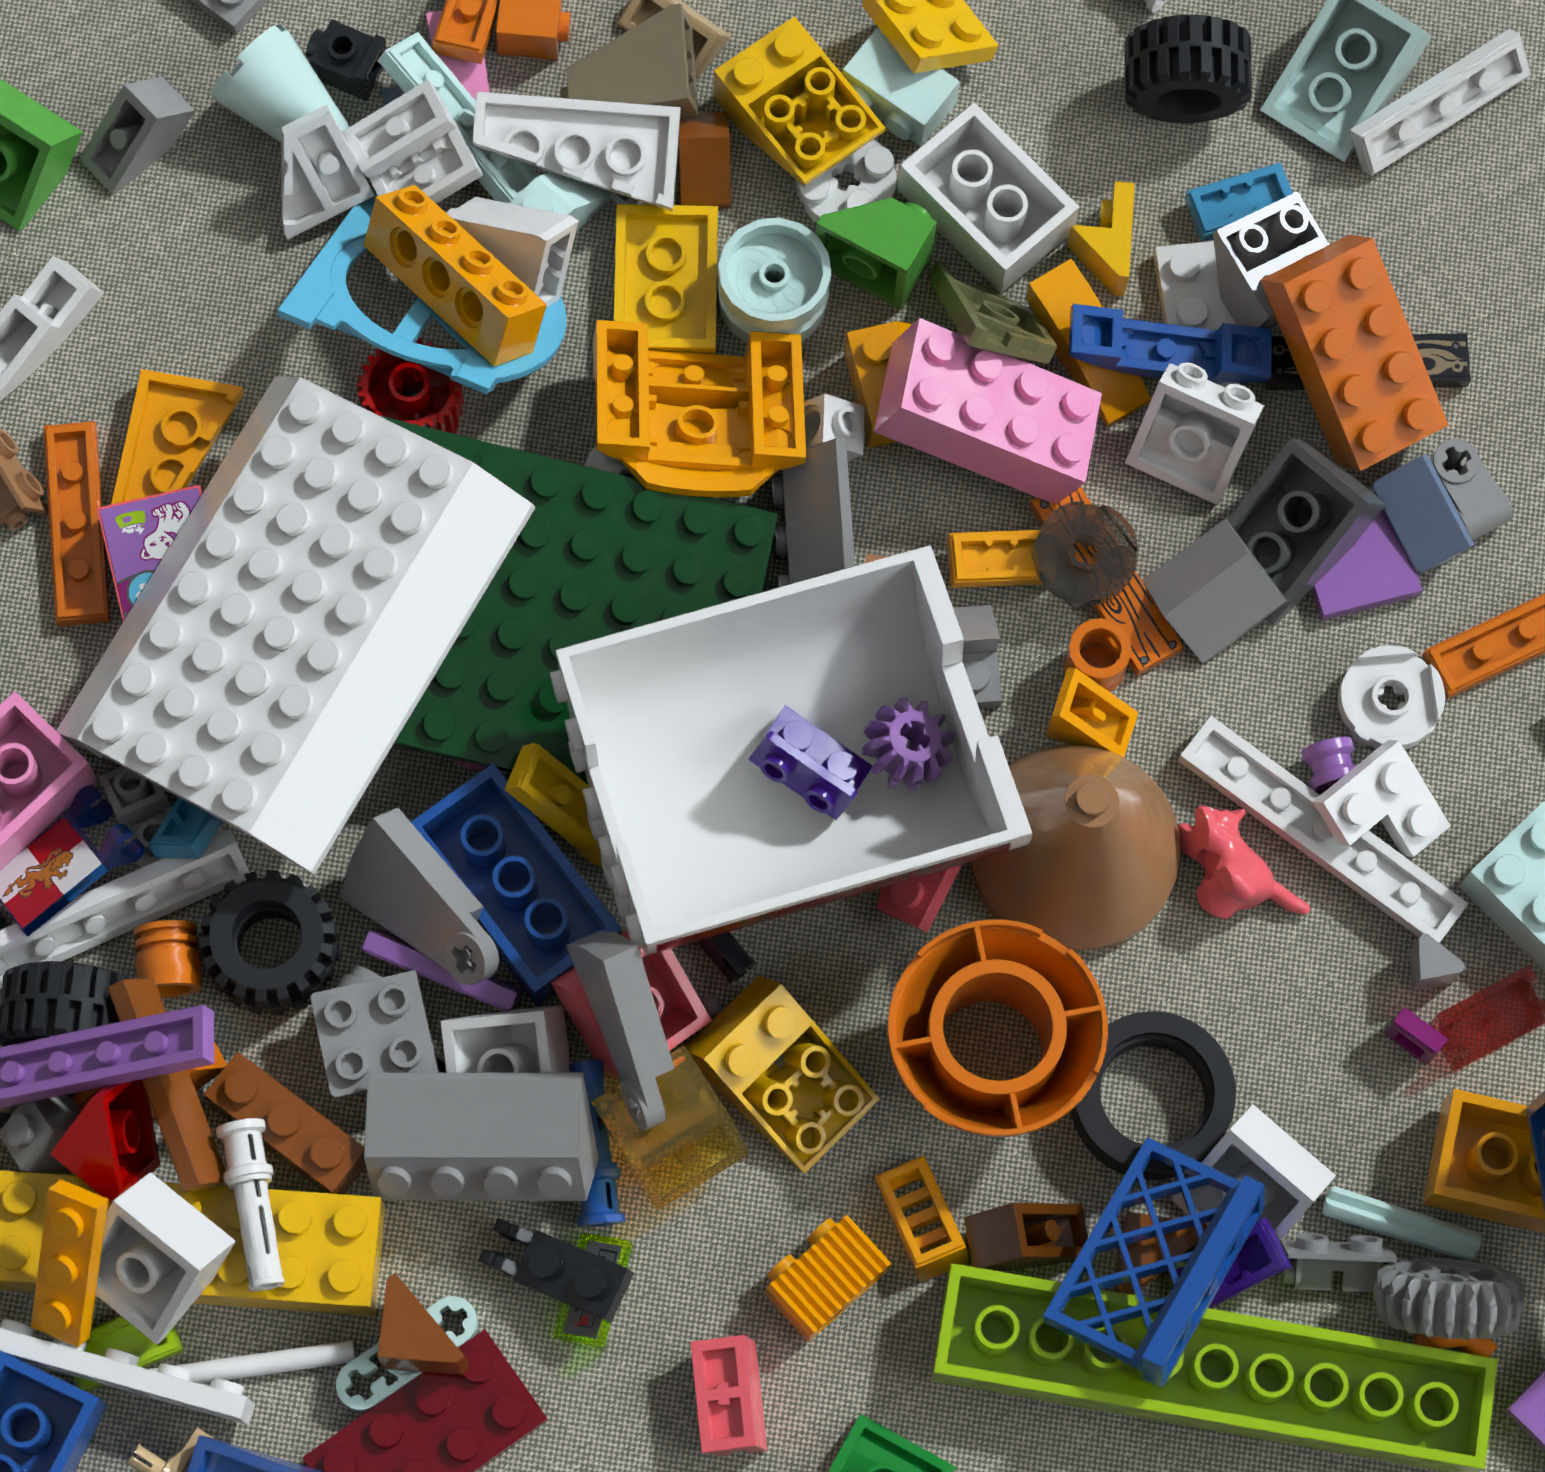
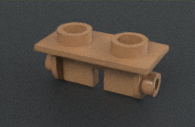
[0,428,49,531]

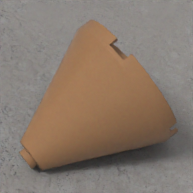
[971,744,1181,954]

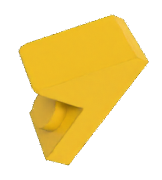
[1067,181,1135,296]

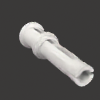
[216,1118,285,1291]

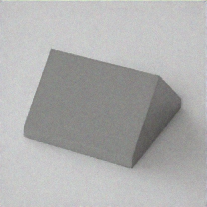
[1143,518,1288,664]

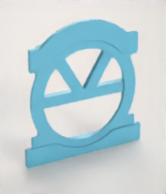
[277,188,567,394]

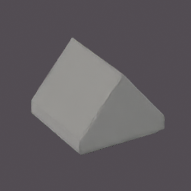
[1409,933,1466,992]

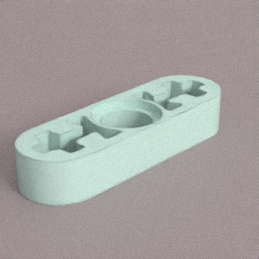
[336,1296,478,1413]

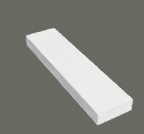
[1350,28,1531,176]

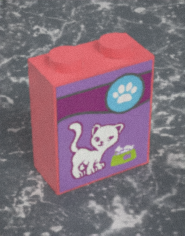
[97,485,203,622]

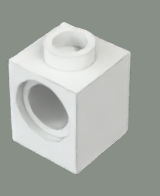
[804,393,865,461]

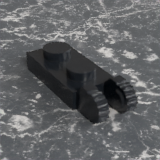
[478,1218,634,1323]

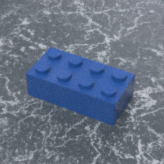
[411,763,622,1006]
[0,1351,108,1472]

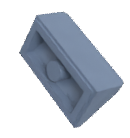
[1372,454,1475,574]

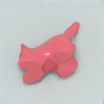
[1178,805,1310,919]

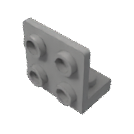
[310,970,439,1099]

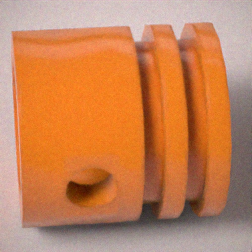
[1063,618,1132,692]
[133,920,202,998]

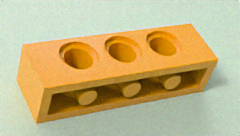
[363,184,547,367]

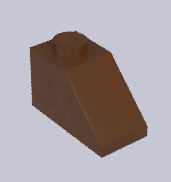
[964,1202,1088,1271]

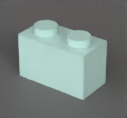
[842,27,960,147]

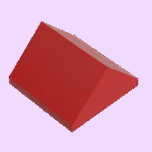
[50,1079,161,1204]

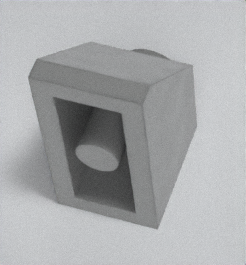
[79,76,195,194]

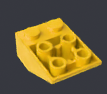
[713,16,886,186]
[682,976,880,1174]

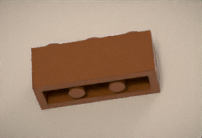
[203,1052,366,1194]

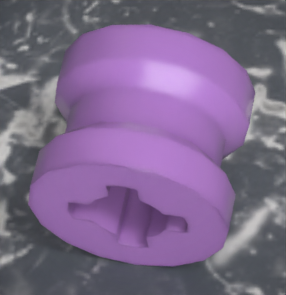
[1301,737,1356,794]

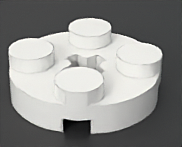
[795,139,897,223]
[1338,645,1445,749]

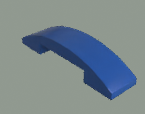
[1069,304,1272,383]

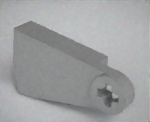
[339,808,499,986]
[566,930,675,1131]

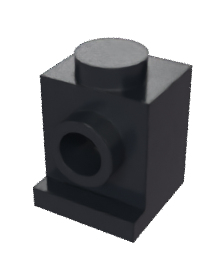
[306,19,387,101]

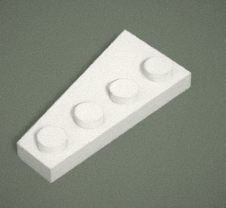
[473,92,681,212]

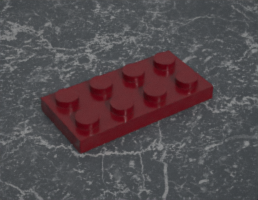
[302,1329,548,1472]

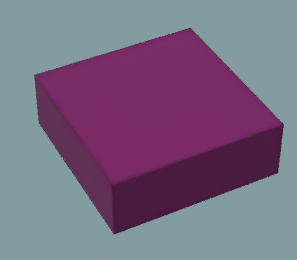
[1385,1007,1448,1064]

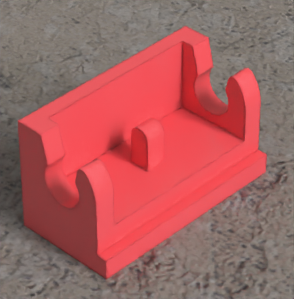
[690,1335,768,1456]

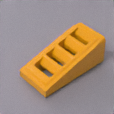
[874,1155,969,1282]

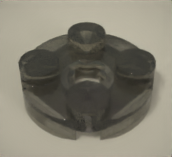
[1031,501,1138,608]

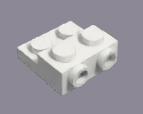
[1125,363,1264,505]

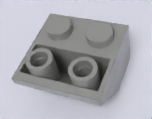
[1213,192,1329,329]

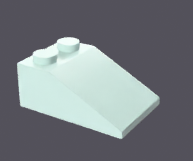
[1260,0,1432,162]

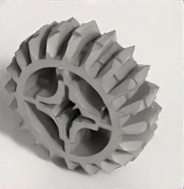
[1373,1256,1524,1340]

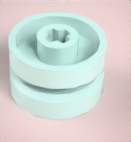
[717,217,831,343]

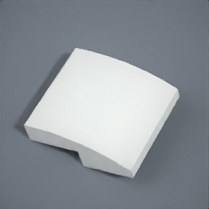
[343,80,483,204]

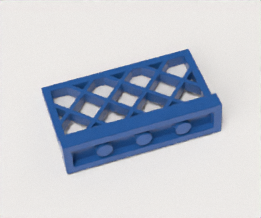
[1043,1137,1265,1389]

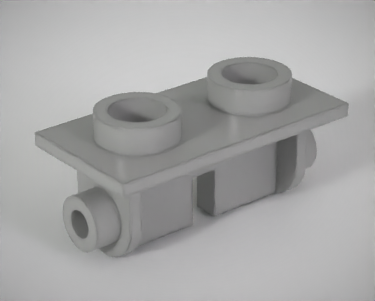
[1281,1233,1397,1293]

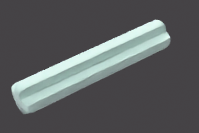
[1322,1186,1482,1262]

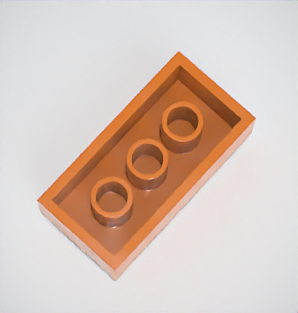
[1260,235,1449,471]

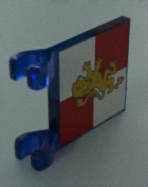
[0,785,145,937]

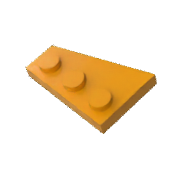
[111,369,244,505]

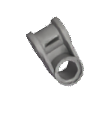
[1430,439,1513,540]

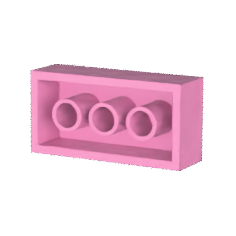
[874,318,1102,504]
[0,691,97,871]

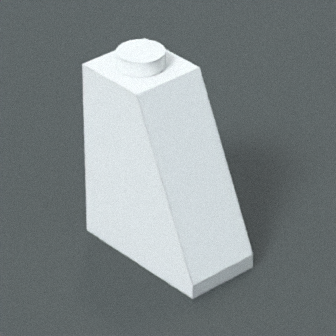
[446,197,579,308]

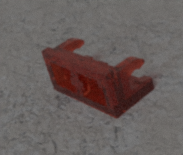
[1429,965,1545,1072]

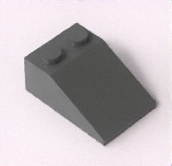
[1228,438,1386,626]

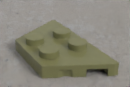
[928,260,1057,364]

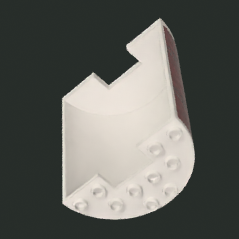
[550,545,1032,955]

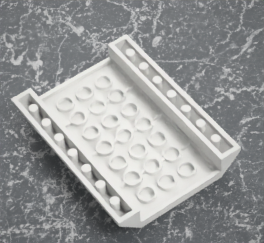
[56,376,535,875]

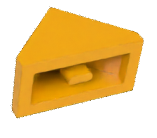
[1045,668,1139,757]

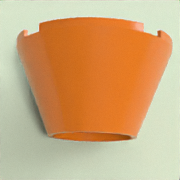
[888,919,1108,1137]

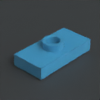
[1184,162,1293,242]
[149,797,223,859]

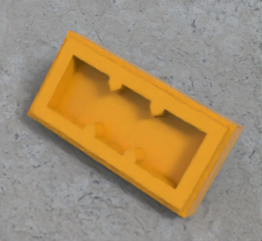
[946,529,1056,588]

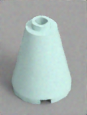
[210,24,350,145]

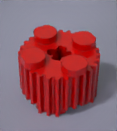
[357,338,464,434]

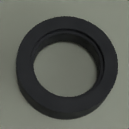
[1071,1011,1236,1180]

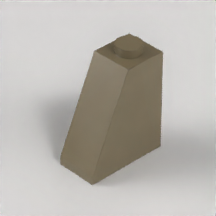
[560,3,699,119]

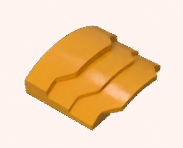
[593,320,806,497]

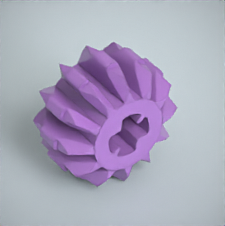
[862,697,954,791]

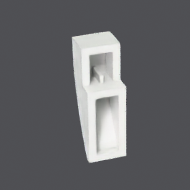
[0,256,104,401]

